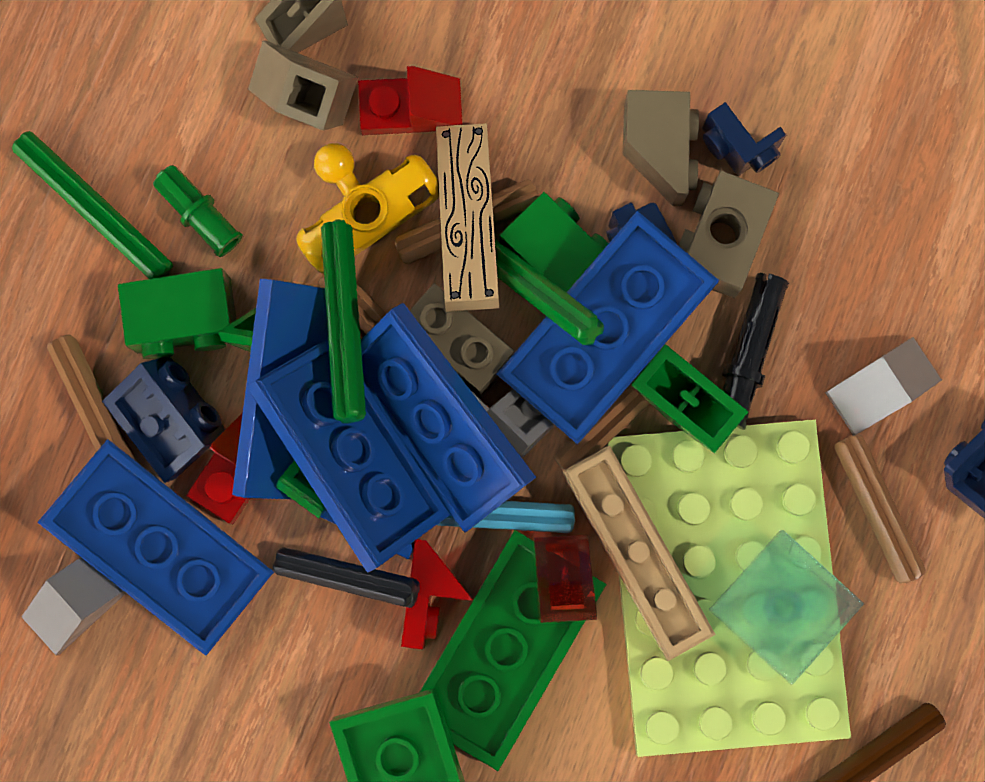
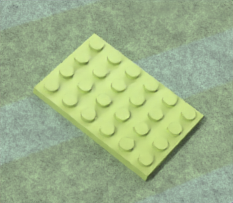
[606,419,851,757]

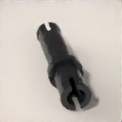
[722,273,789,430]

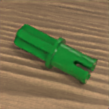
[153,165,243,257]

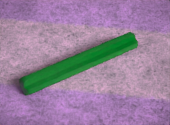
[12,131,173,279]
[321,219,366,424]
[495,239,604,345]

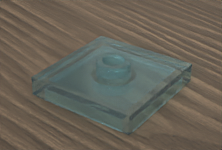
[709,530,864,685]

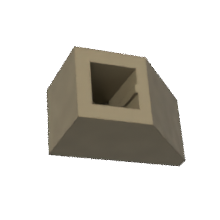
[248,41,358,131]
[623,90,699,206]

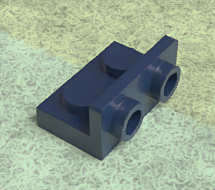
[102,357,226,483]

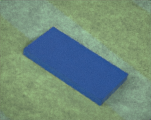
[497,211,719,445]
[232,278,328,500]
[361,303,536,533]
[247,339,450,573]
[37,439,274,656]

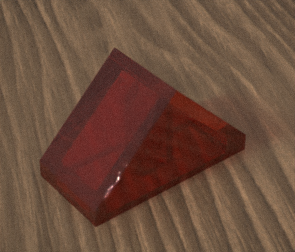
[534,535,597,623]

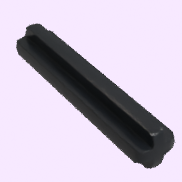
[273,547,420,608]

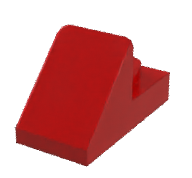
[358,66,463,136]
[186,412,251,525]
[401,539,473,650]

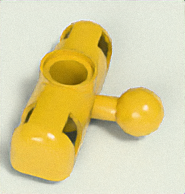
[296,143,439,274]

